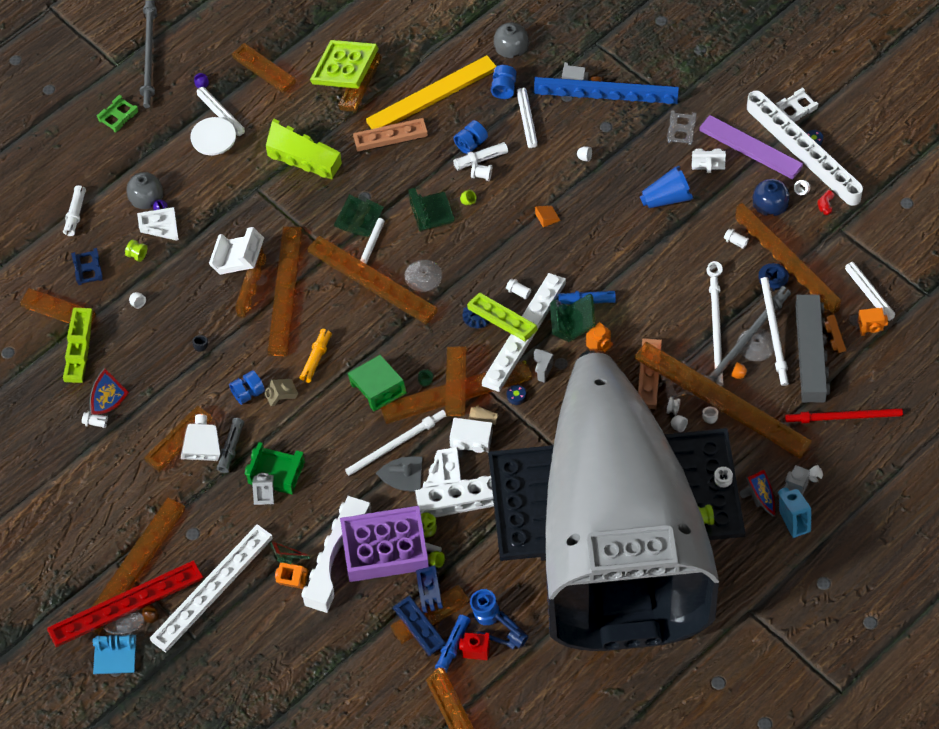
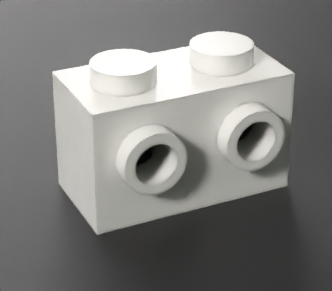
[450,418,493,453]

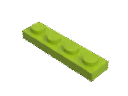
[467,292,538,342]

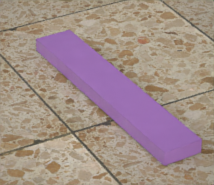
[700,115,803,180]

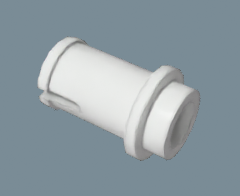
[724,229,749,249]
[506,279,531,299]
[82,411,108,428]

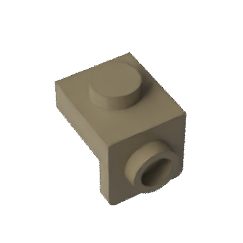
[265,379,298,406]

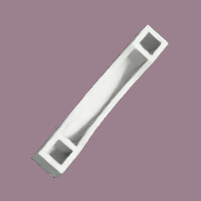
[302,496,371,613]

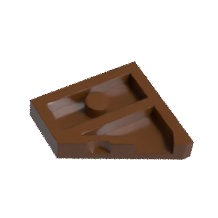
[824,314,846,354]

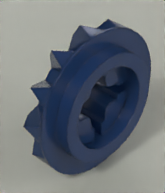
[758,263,789,291]
[462,306,490,328]

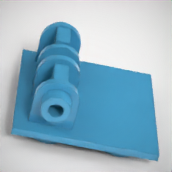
[93,634,136,674]

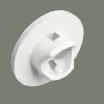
[191,117,236,155]

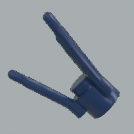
[476,611,529,650]

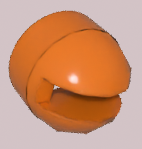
[731,362,747,379]

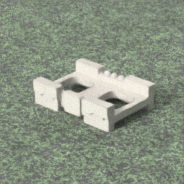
[776,88,818,122]

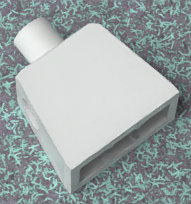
[181,414,220,461]

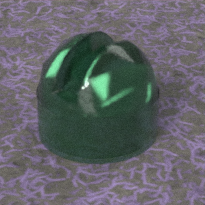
[418,370,434,387]

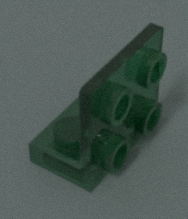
[408,188,454,231]
[550,294,596,342]

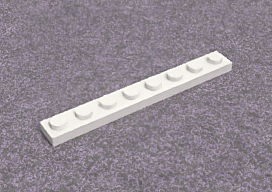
[482,273,566,392]
[150,525,273,653]

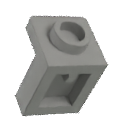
[534,349,553,383]
[252,473,274,505]

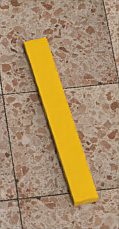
[366,55,496,129]

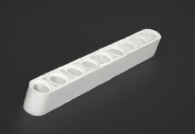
[747,91,863,206]

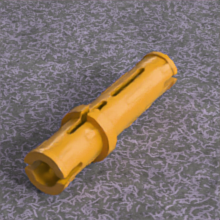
[299,329,332,383]

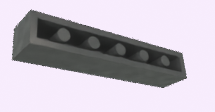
[795,295,830,402]

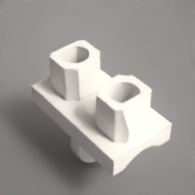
[692,149,726,173]

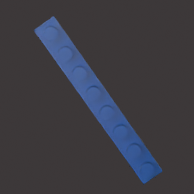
[534,77,679,104]

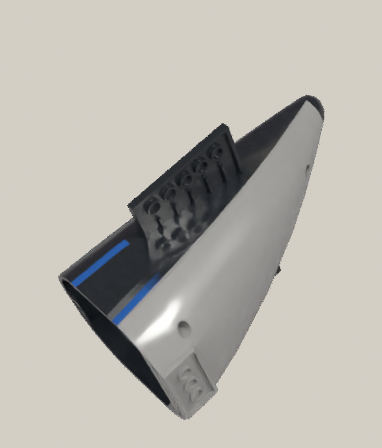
[488,349,745,651]

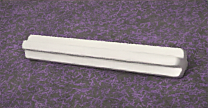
[197,87,245,136]
[517,87,537,148]
[845,262,895,321]

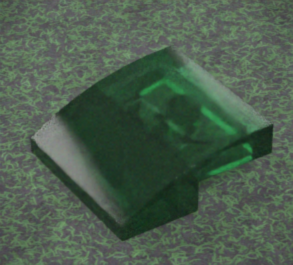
[334,194,384,237]

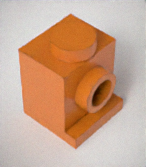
[858,307,888,336]
[586,322,613,352]
[275,562,309,589]

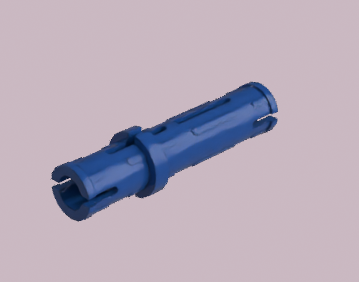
[558,291,616,306]
[435,615,471,673]

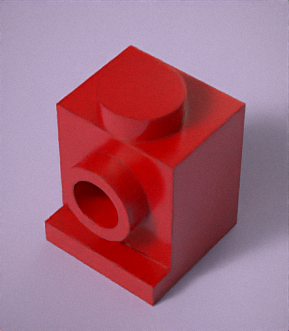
[459,633,490,660]

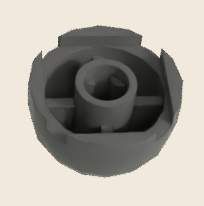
[494,22,529,58]
[126,172,164,209]

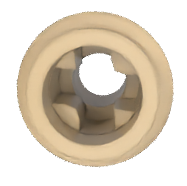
[469,406,498,425]

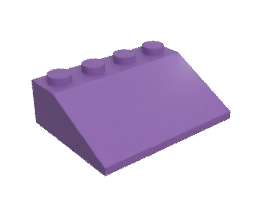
[340,506,429,582]

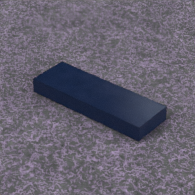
[393,595,446,657]

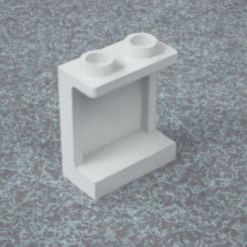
[209,227,264,275]

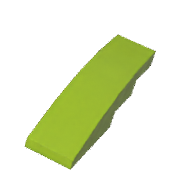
[63,308,92,383]

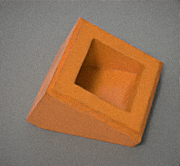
[535,206,560,227]

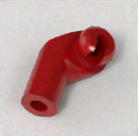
[817,190,834,215]

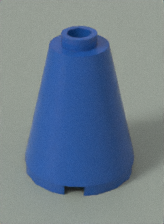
[640,166,693,208]

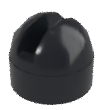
[192,335,208,352]

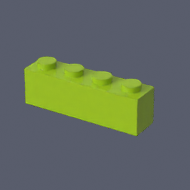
[266,119,342,179]

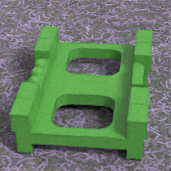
[97,95,138,132]

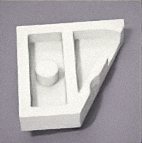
[137,207,179,240]
[423,447,461,487]

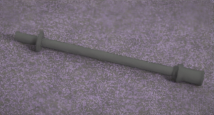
[140,0,157,108]
[694,286,791,399]

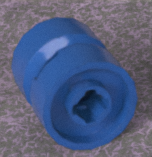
[491,65,517,99]
[454,120,488,154]
[229,370,265,405]
[470,589,500,625]

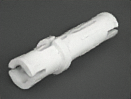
[453,142,508,171]
[63,186,86,236]

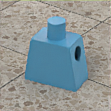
[778,487,811,538]

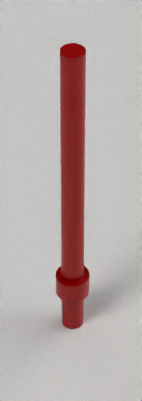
[785,409,903,424]

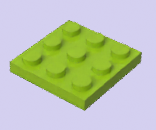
[310,40,379,89]

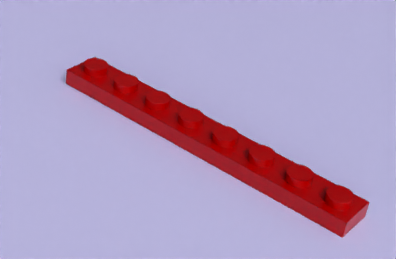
[47,560,203,648]

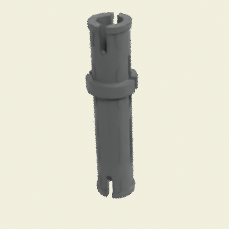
[217,418,244,473]

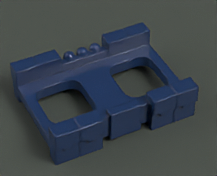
[71,248,103,286]

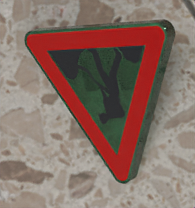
[270,541,310,564]

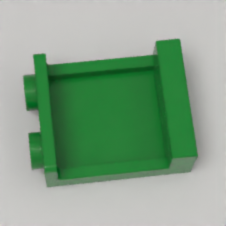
[348,355,407,411]
[245,442,305,495]

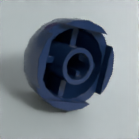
[752,179,790,216]

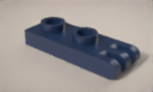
[416,565,443,613]

